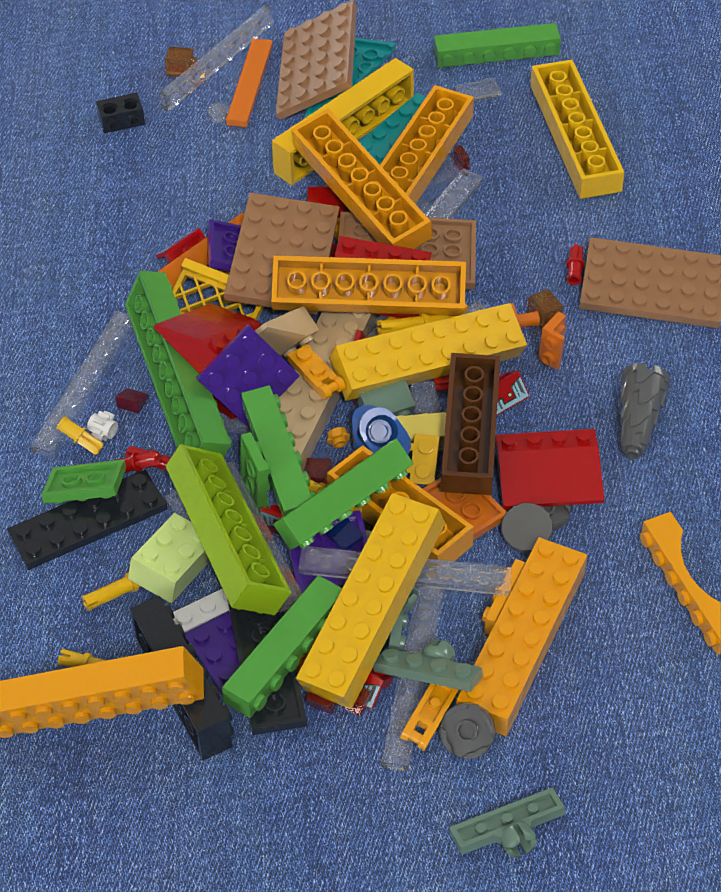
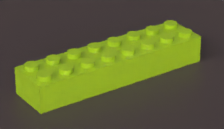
[166,444,291,615]

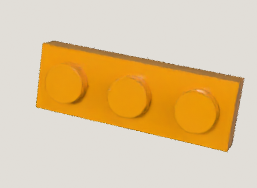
[482,559,525,635]

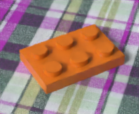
[422,477,507,540]

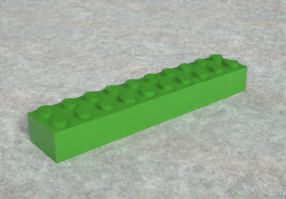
[125,270,231,457]

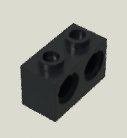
[96,92,145,133]

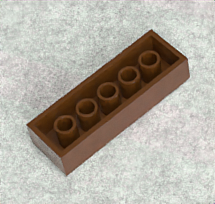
[441,353,500,495]

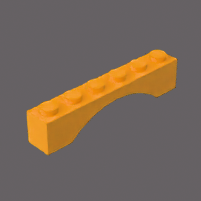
[640,512,721,655]

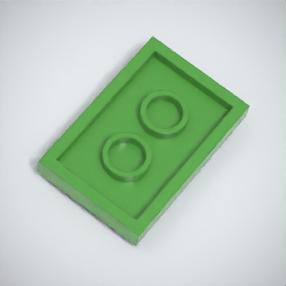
[239,432,271,520]
[41,459,127,504]

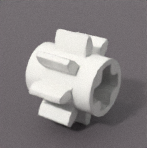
[87,411,118,441]

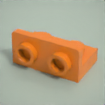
[538,311,567,370]

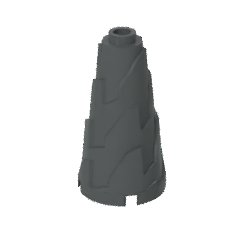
[620,363,671,459]

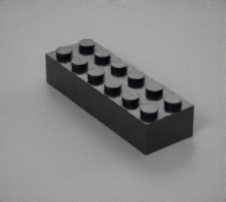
[130,596,234,761]

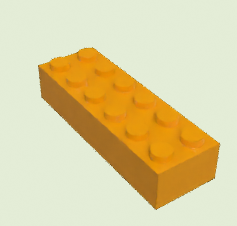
[327,445,474,575]

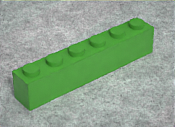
[434,23,561,68]
[241,385,315,517]
[273,438,414,550]
[222,575,342,718]

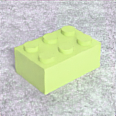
[128,513,210,603]

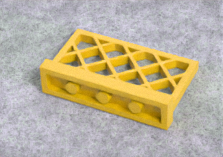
[172,258,264,321]

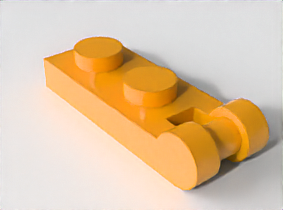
[287,344,346,400]
[400,684,459,751]

